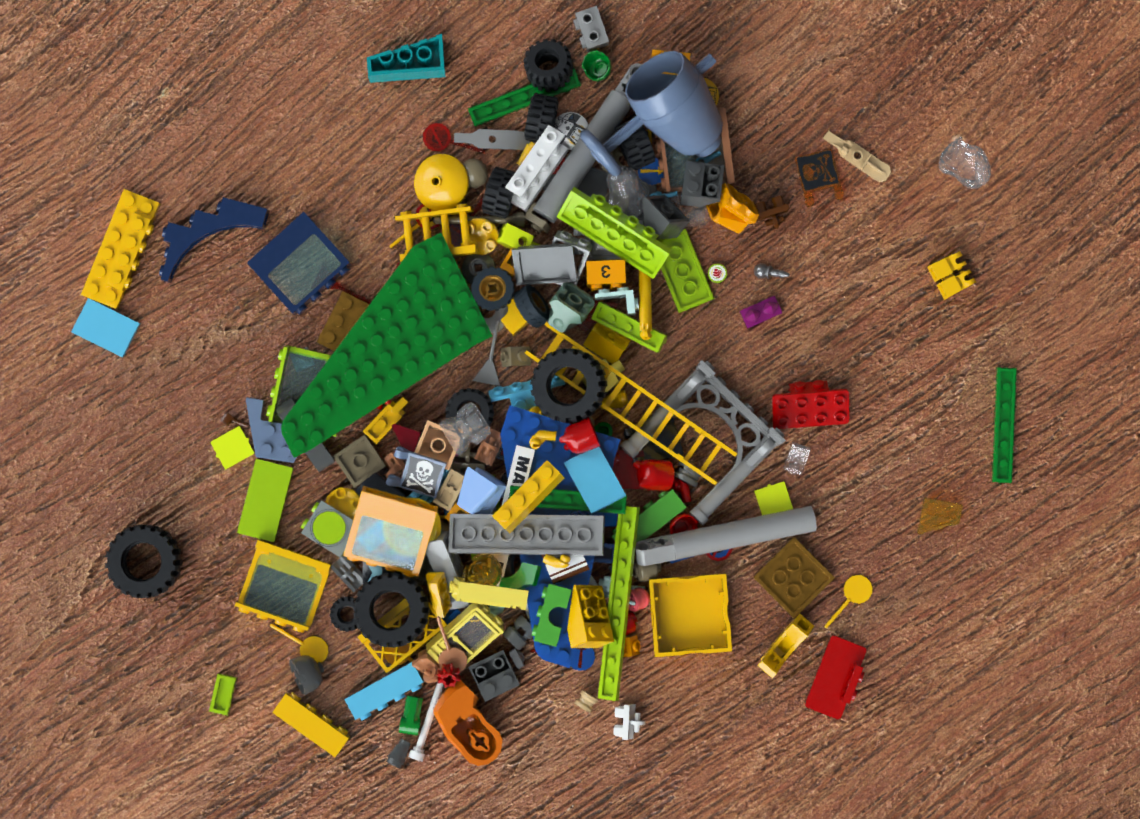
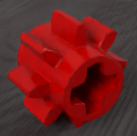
[437,663,461,688]

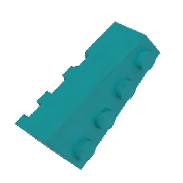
[367,34,446,83]

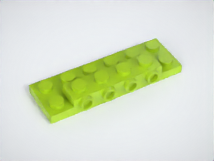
[556,187,672,279]

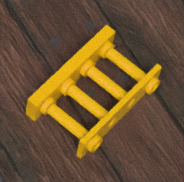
[395,204,479,262]

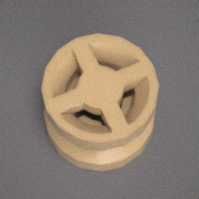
[574,690,598,713]

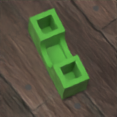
[531,583,572,647]

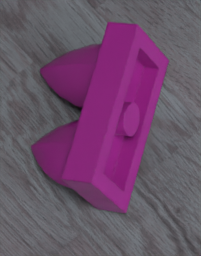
[739,296,782,329]

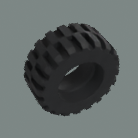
[530,348,607,423]
[105,525,183,598]
[353,573,430,647]

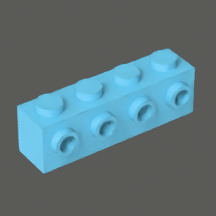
[344,662,424,721]

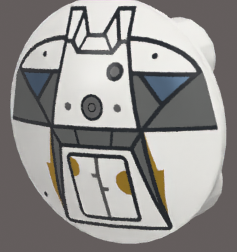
[554,112,588,150]

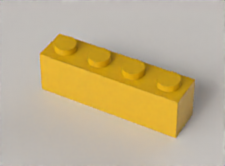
[492,460,564,534]
[272,692,350,757]

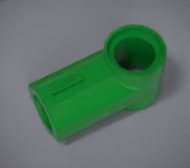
[399,695,423,736]

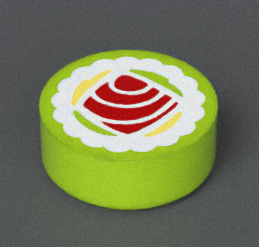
[707,264,727,283]

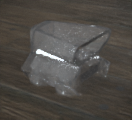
[439,402,491,455]

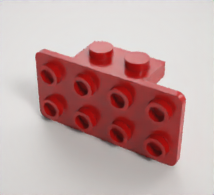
[772,380,849,429]
[805,635,867,719]

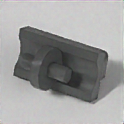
[330,554,363,593]

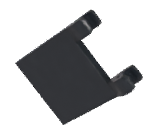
[624,418,684,467]

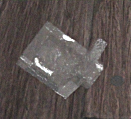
[784,442,811,475]

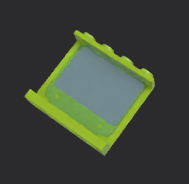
[266,345,339,437]

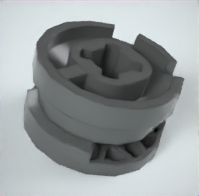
[674,462,701,487]

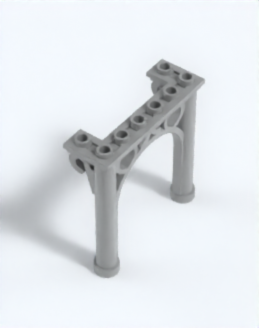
[620,360,786,525]

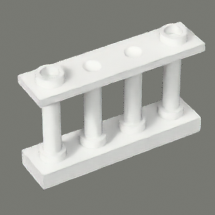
[505,125,568,212]

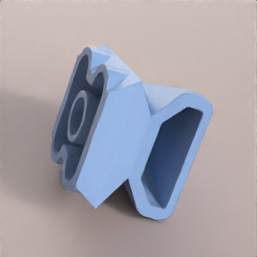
[457,467,506,514]

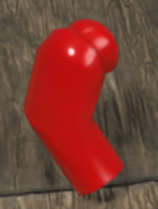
[671,478,692,503]

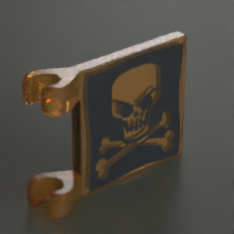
[794,149,844,207]

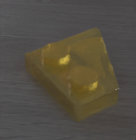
[917,497,963,535]

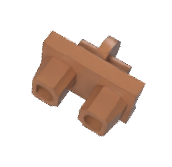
[474,427,502,467]
[412,649,441,683]

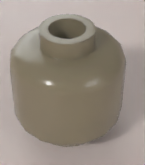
[633,559,661,582]

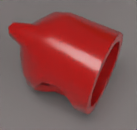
[559,417,600,454]
[633,459,674,491]

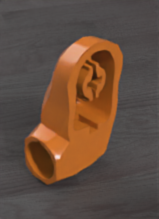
[433,680,503,766]

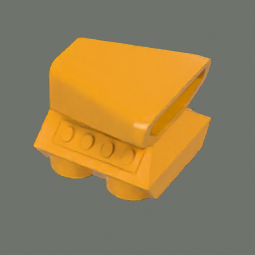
[706,183,759,234]

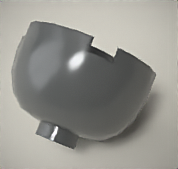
[289,655,324,695]

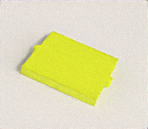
[210,426,255,470]
[754,481,793,515]

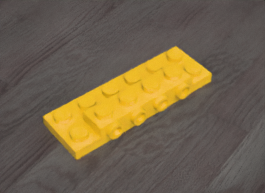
[81,189,160,310]

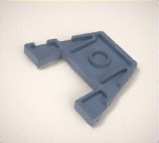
[246,397,298,463]

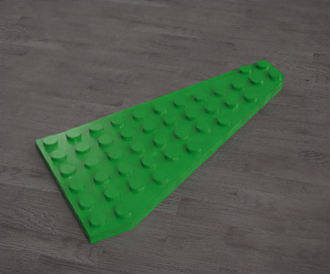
[281,233,492,458]

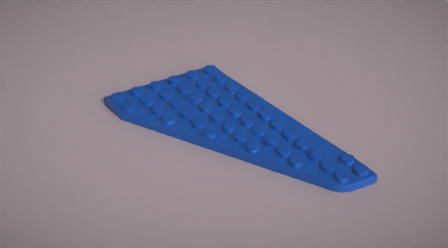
[500,405,621,668]

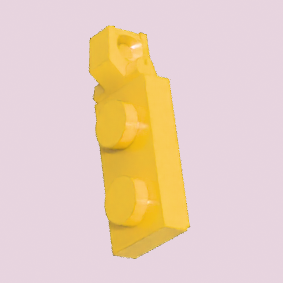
[363,397,409,445]

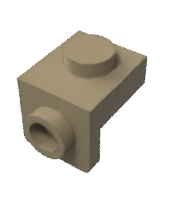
[524,202,551,234]
[500,346,531,367]

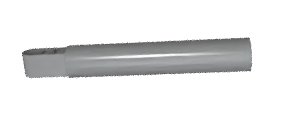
[533,63,642,223]
[635,506,817,566]

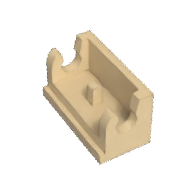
[433,468,465,511]

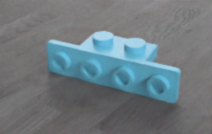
[488,375,565,410]

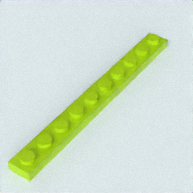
[598,506,640,701]

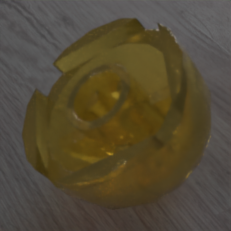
[463,553,502,586]

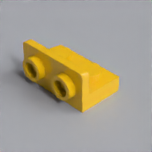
[425,572,452,618]

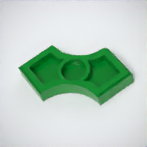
[499,562,541,590]

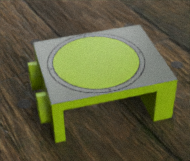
[301,500,362,558]

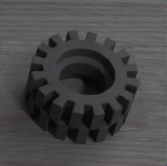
[329,597,358,632]

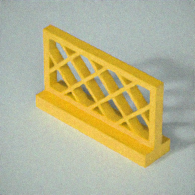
[358,598,447,674]

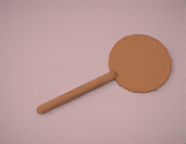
[436,616,467,672]

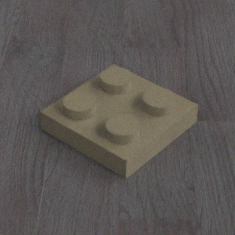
[333,435,387,488]

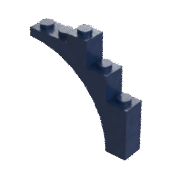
[159,197,270,283]

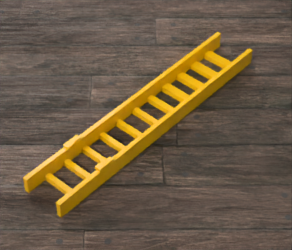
[525,322,737,486]

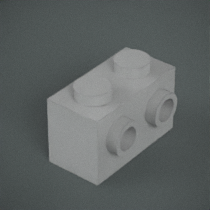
[573,6,609,53]

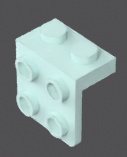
[595,287,639,316]

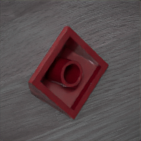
[391,424,422,452]

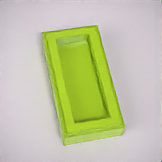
[209,673,237,716]

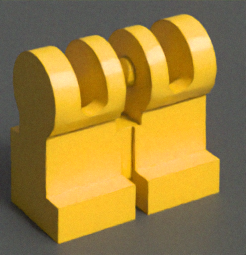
[927,251,976,300]

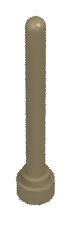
[433,212,525,227]

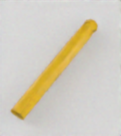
[639,270,652,340]

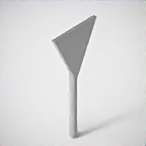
[472,320,500,386]

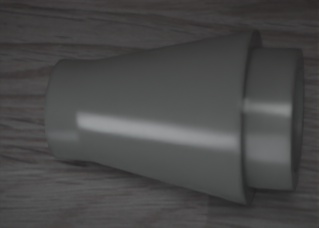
[386,739,411,769]

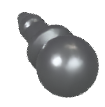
[754,263,790,279]

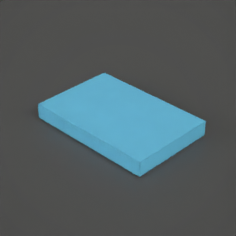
[71,298,140,358]
[564,447,626,514]

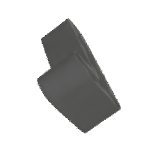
[276,397,335,473]

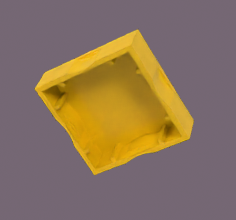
[648,573,732,657]

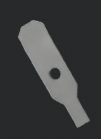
[454,129,530,151]

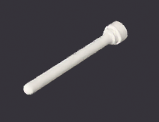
[408,682,444,762]

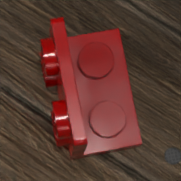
[612,450,644,489]

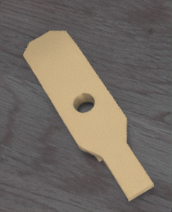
[823,130,891,182]

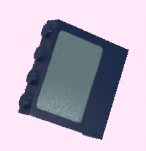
[247,212,352,315]

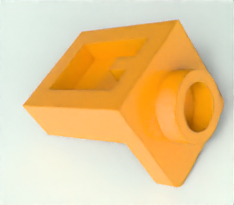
[623,635,641,657]

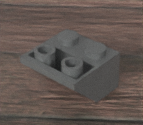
[680,160,724,207]
[468,650,520,702]

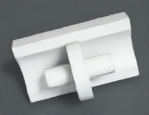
[614,704,646,740]

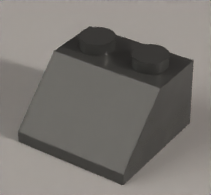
[643,195,690,240]

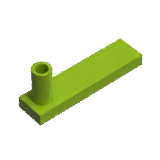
[591,302,667,353]

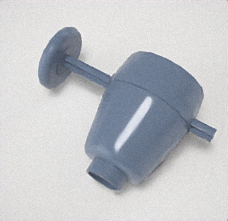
[580,51,723,177]

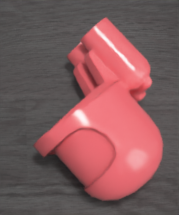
[629,587,650,612]

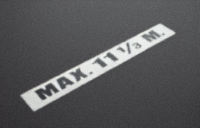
[483,445,535,586]

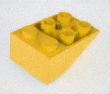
[567,585,614,648]

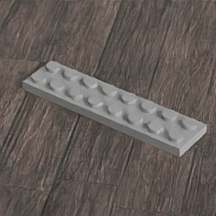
[448,514,605,556]

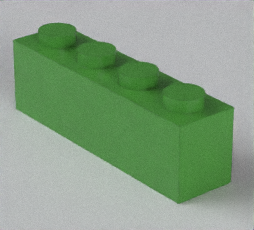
[611,489,687,543]

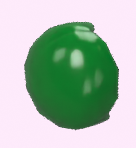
[582,50,612,82]

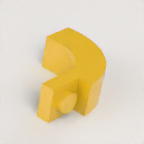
[758,614,814,678]

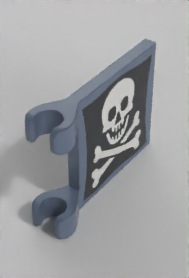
[386,446,447,498]

